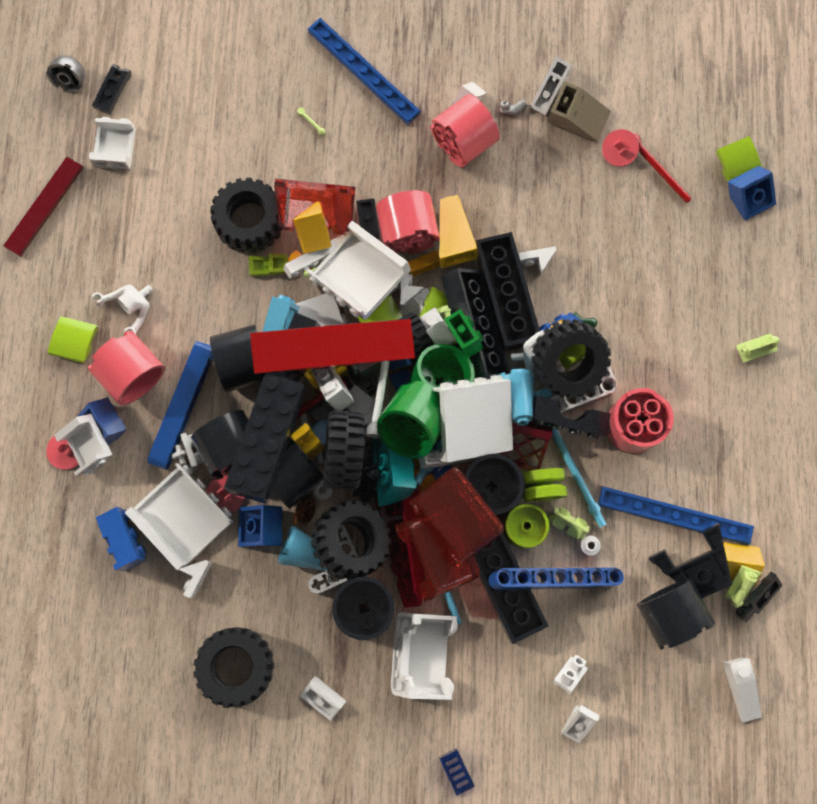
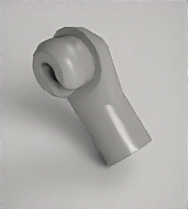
[500,99,527,116]

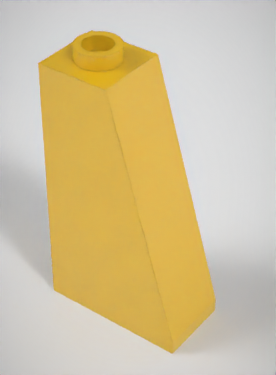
[439,195,478,269]

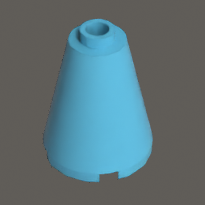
[500,369,535,426]
[278,526,327,570]

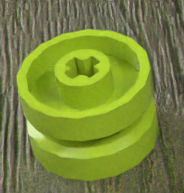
[522,468,568,502]
[503,504,549,549]

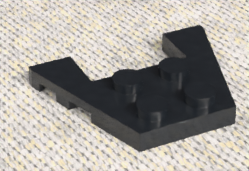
[649,523,732,599]

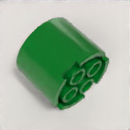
[406,344,475,387]
[377,381,441,459]

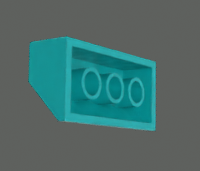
[370,438,417,506]

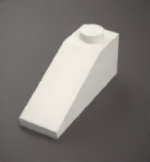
[530,56,574,115]
[722,657,762,723]

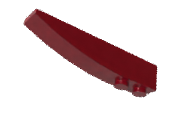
[374,486,425,608]

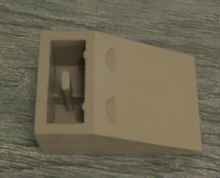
[547,81,611,142]

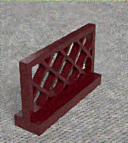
[499,421,552,471]

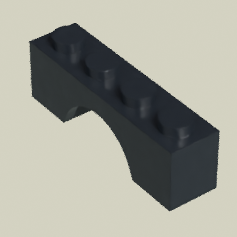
[532,396,611,439]

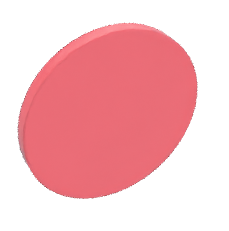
[602,129,639,167]
[46,436,79,470]
[206,476,245,513]

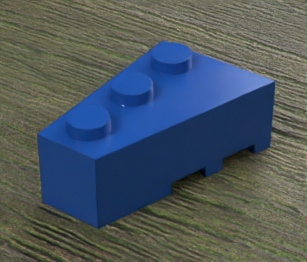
[95,507,147,572]

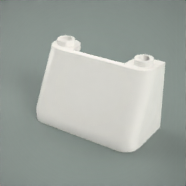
[391,613,458,700]

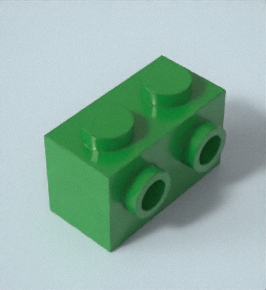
[444,309,484,358]

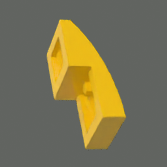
[291,423,325,460]

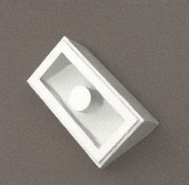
[300,676,346,721]

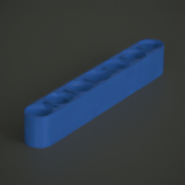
[147,341,213,470]
[489,567,624,590]

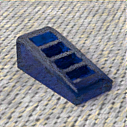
[439,748,475,796]

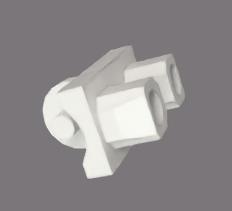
[171,433,204,471]
[553,655,588,695]

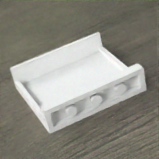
[306,221,411,320]
[433,375,513,463]
[125,463,234,570]

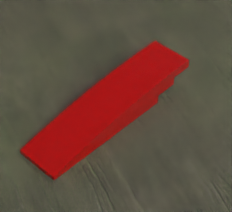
[250,319,415,374]

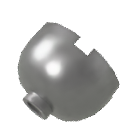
[46,55,85,93]

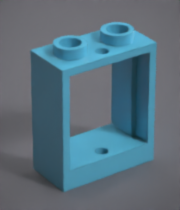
[262,295,300,332]

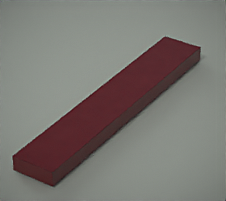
[3,157,84,257]

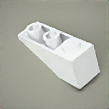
[311,367,354,411]

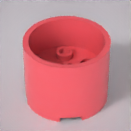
[430,94,500,167]
[376,190,440,255]
[87,331,165,406]
[606,388,674,454]

